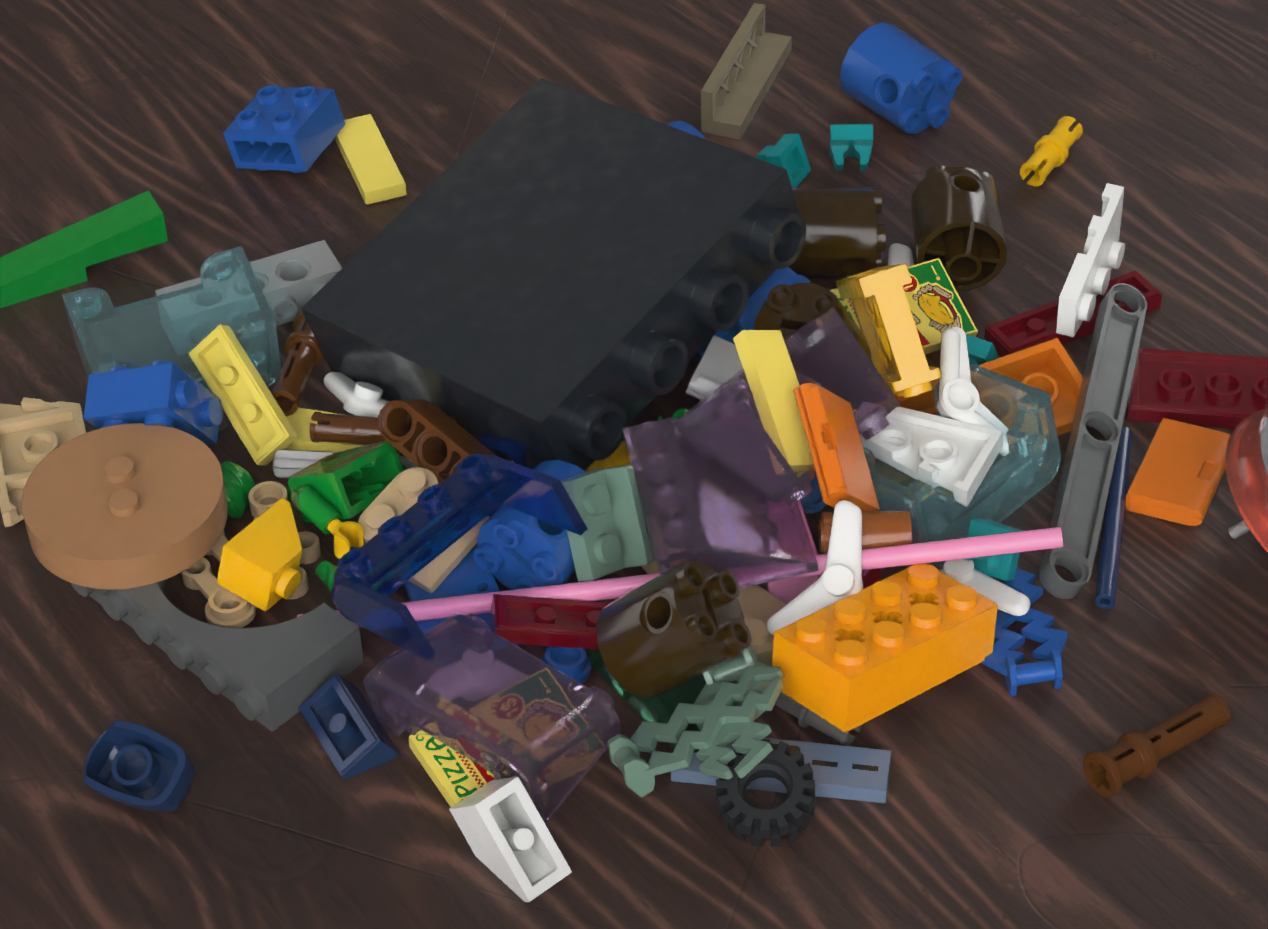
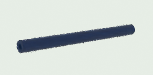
[1095,426,1132,609]

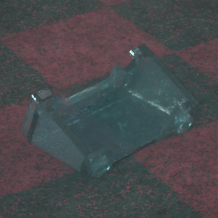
[62,246,281,392]
[863,362,1061,568]

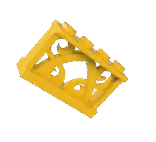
[836,263,941,398]

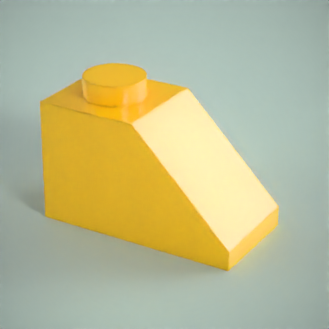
[217,498,302,612]

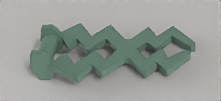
[694,645,773,780]
[607,666,784,798]

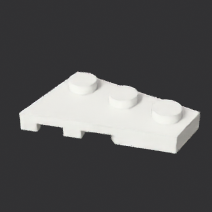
[1056,183,1125,337]
[855,399,1003,507]

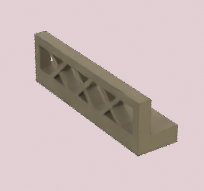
[701,3,792,140]

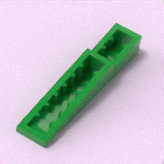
[0,190,168,308]

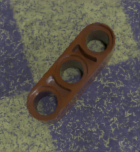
[378,399,511,503]

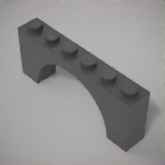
[71,579,364,732]

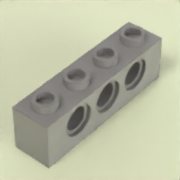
[155,240,342,356]

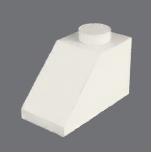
[449,777,572,902]

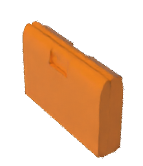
[794,383,881,511]
[1125,418,1234,526]

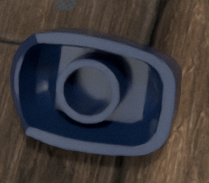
[82,720,196,812]

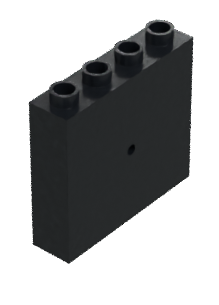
[301,78,806,471]

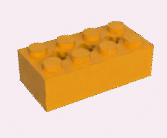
[772,563,998,733]

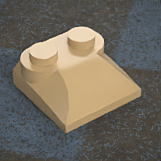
[355,467,489,594]

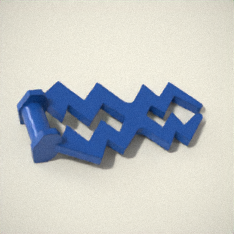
[981,568,1068,696]

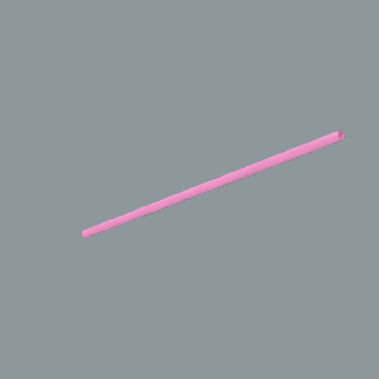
[297,527,1063,628]

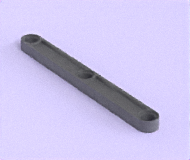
[1039,283,1147,599]

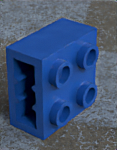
[223,85,345,173]
[84,360,223,445]

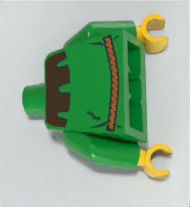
[286,441,408,561]

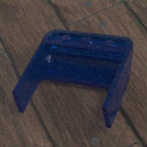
[331,453,588,662]

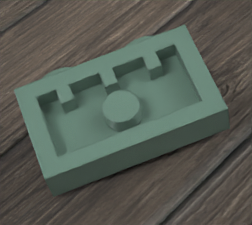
[556,465,653,582]

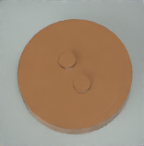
[22,423,228,590]

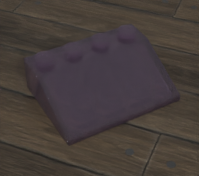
[623,418,819,589]

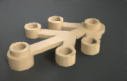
[181,481,321,628]

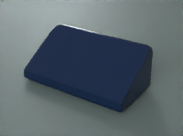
[299,673,400,779]

